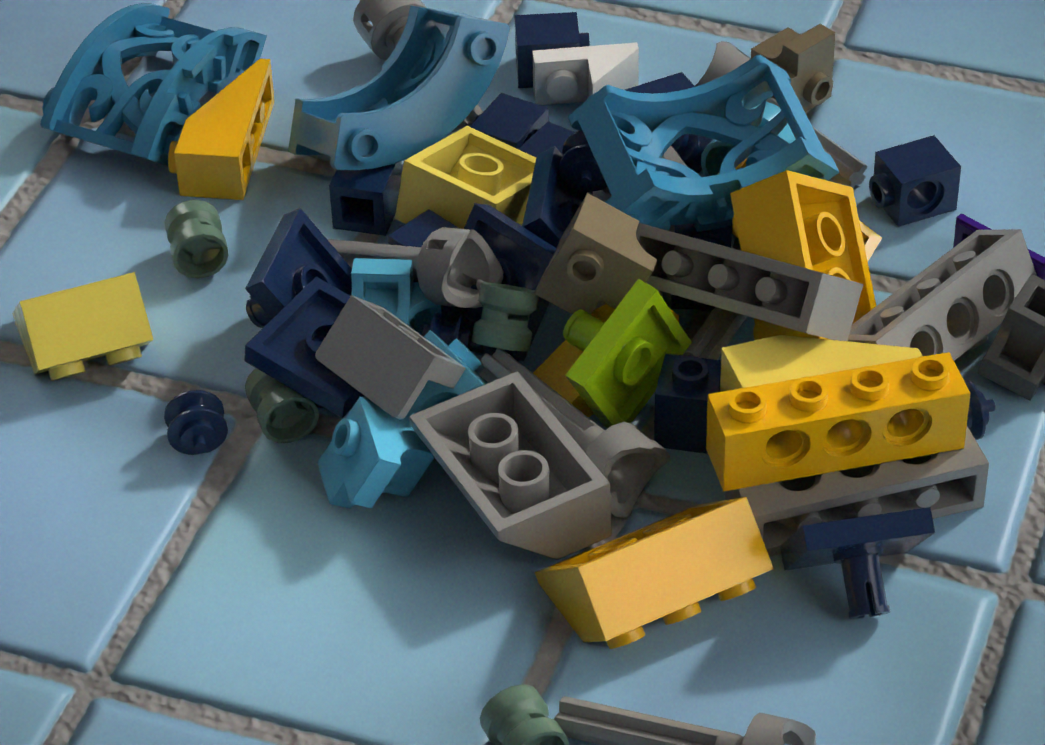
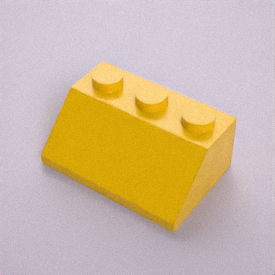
[730,170,876,340]
[534,497,774,649]

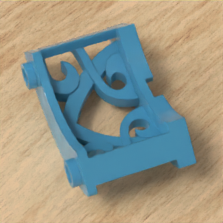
[40,3,267,166]
[288,5,510,170]
[568,55,839,232]

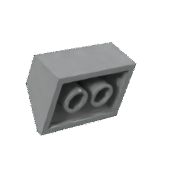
[409,371,612,560]

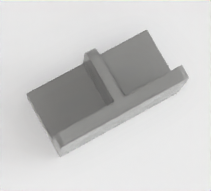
[315,295,466,419]

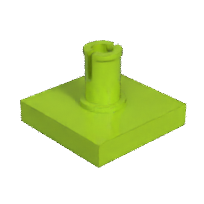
[563,279,692,428]

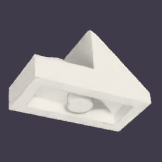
[532,42,639,105]

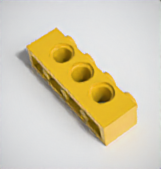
[706,352,971,492]

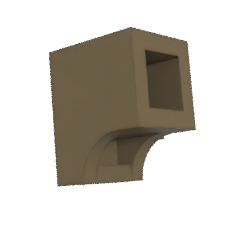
[751,24,836,112]
[534,193,657,314]

